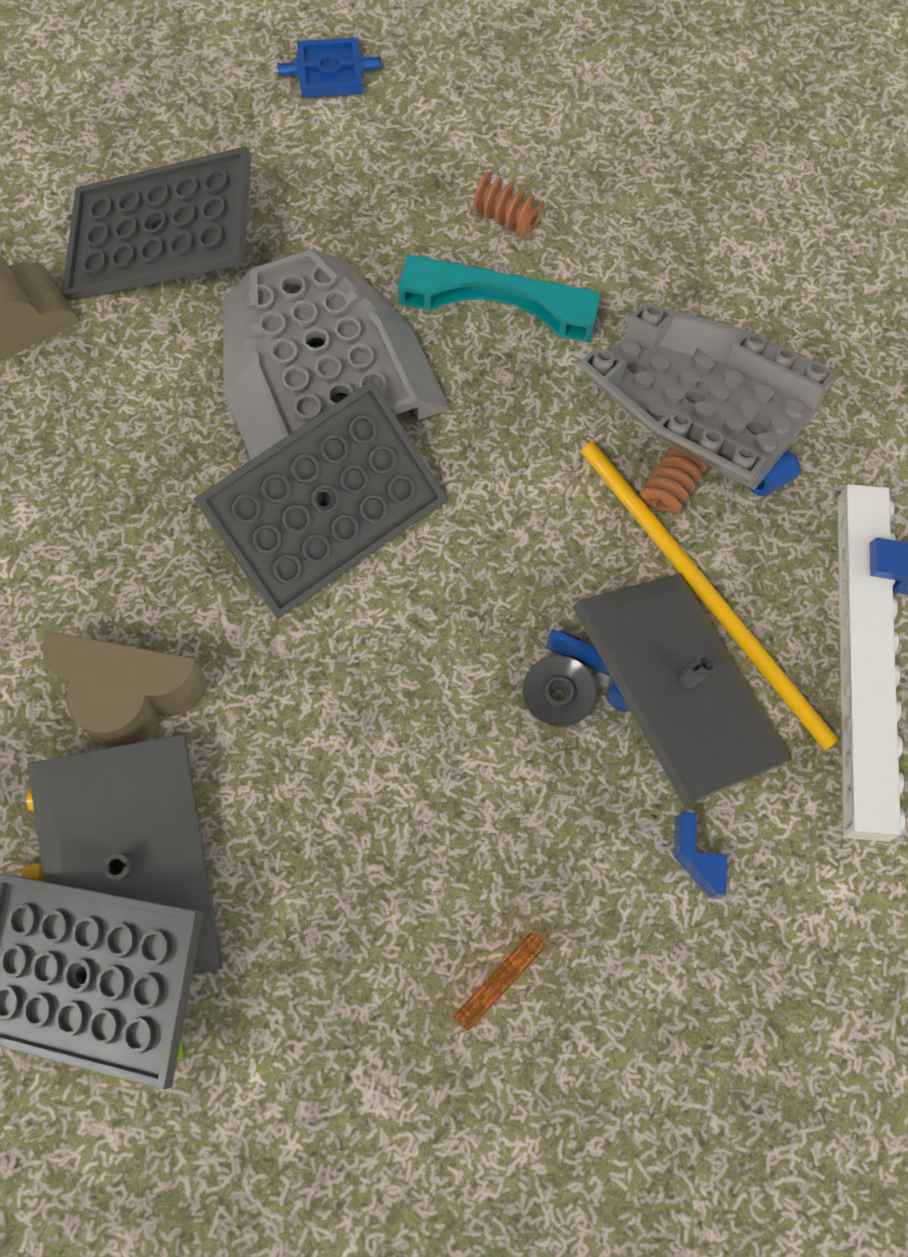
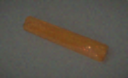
[454,932,546,1031]

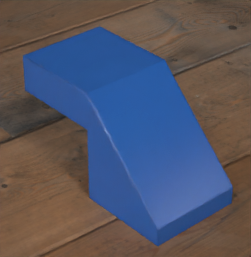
[869,538,908,595]
[674,812,727,899]

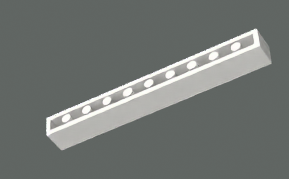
[837,484,905,842]

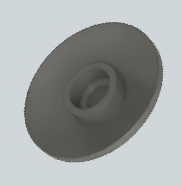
[522,656,596,727]

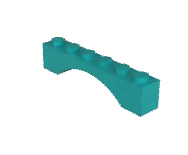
[398,254,601,343]

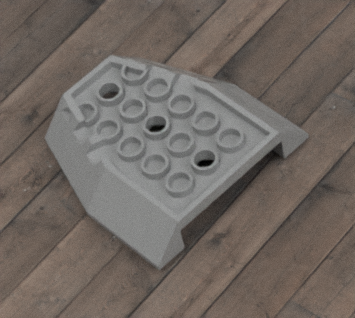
[223,249,449,460]
[579,303,837,490]

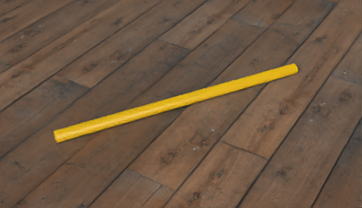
[581,441,839,751]

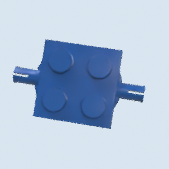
[277,37,382,98]

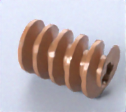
[473,171,545,237]
[640,447,708,514]

